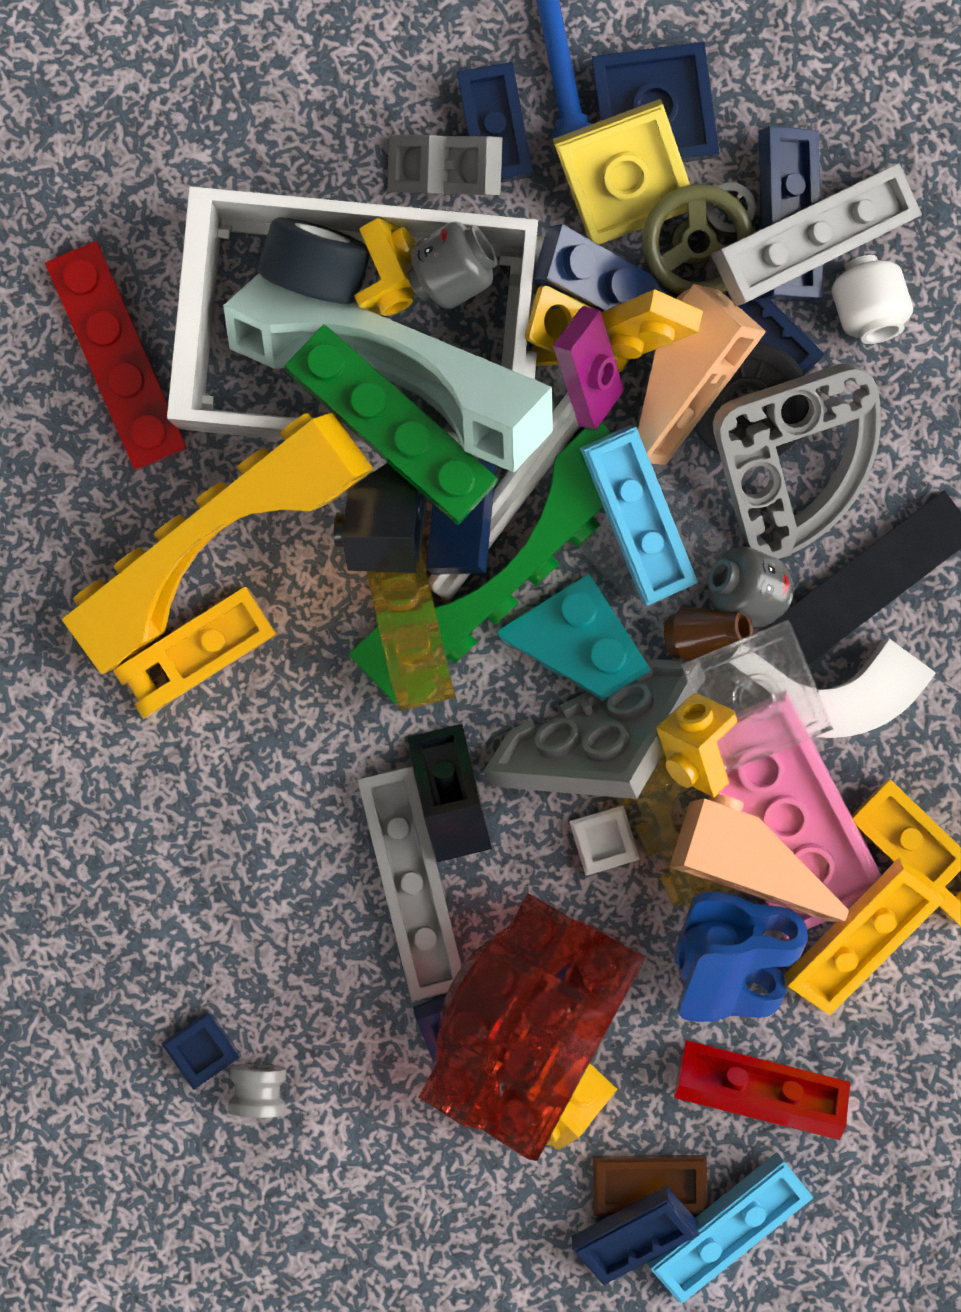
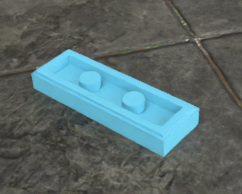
[580,425,698,606]
[647,1152,814,1304]

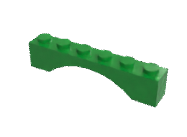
[348,422,611,704]

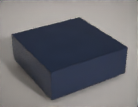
[161,1010,241,1090]

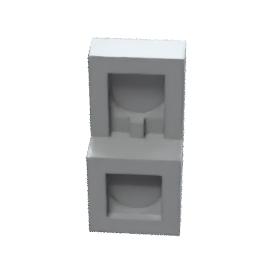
[387,135,503,195]

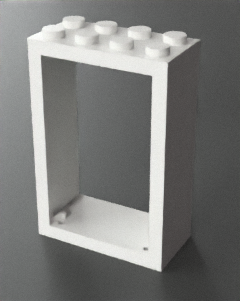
[167,186,544,458]

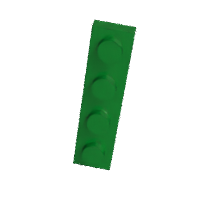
[284,324,498,525]

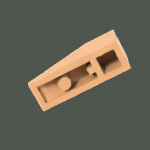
[638,284,766,465]
[669,794,849,922]

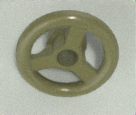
[642,184,754,296]

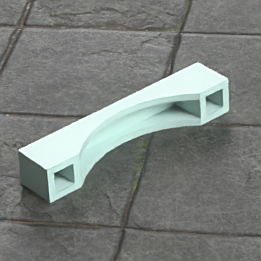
[223,273,553,473]

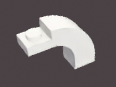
[725,639,936,738]

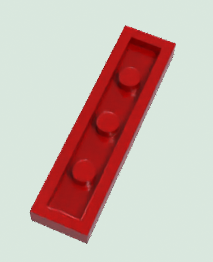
[45,241,188,471]

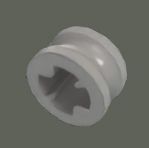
[706,182,756,237]

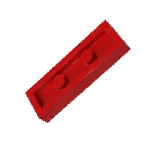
[674,1040,850,1140]

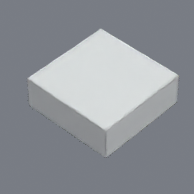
[569,805,640,876]

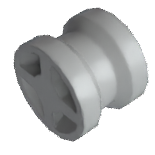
[228,1064,287,1118]

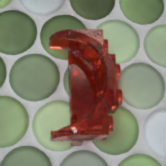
[418,893,646,1161]

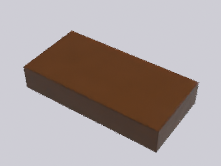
[593,1155,707,1216]

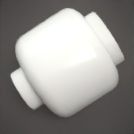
[831,255,913,344]

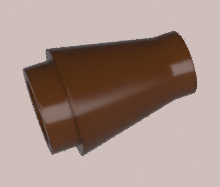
[664,607,753,661]

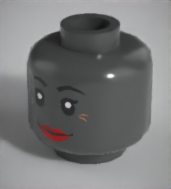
[407,221,498,309]
[708,547,793,627]

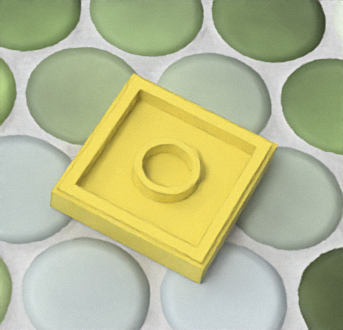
[553,99,690,245]

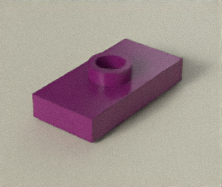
[553,306,624,431]

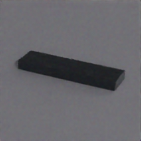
[763,490,961,672]

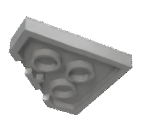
[484,659,707,799]

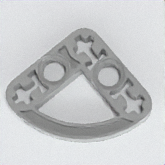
[713,363,881,559]

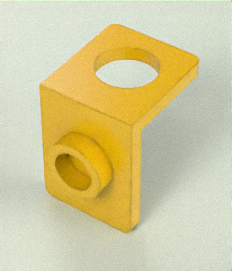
[525,286,595,366]

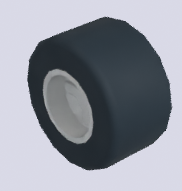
[257,217,370,304]

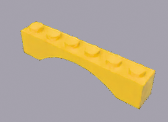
[61,412,374,675]

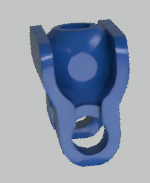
[674,892,808,1022]

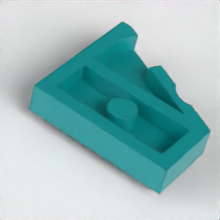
[497,574,650,701]

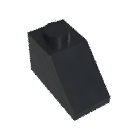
[334,463,427,573]
[408,724,492,863]

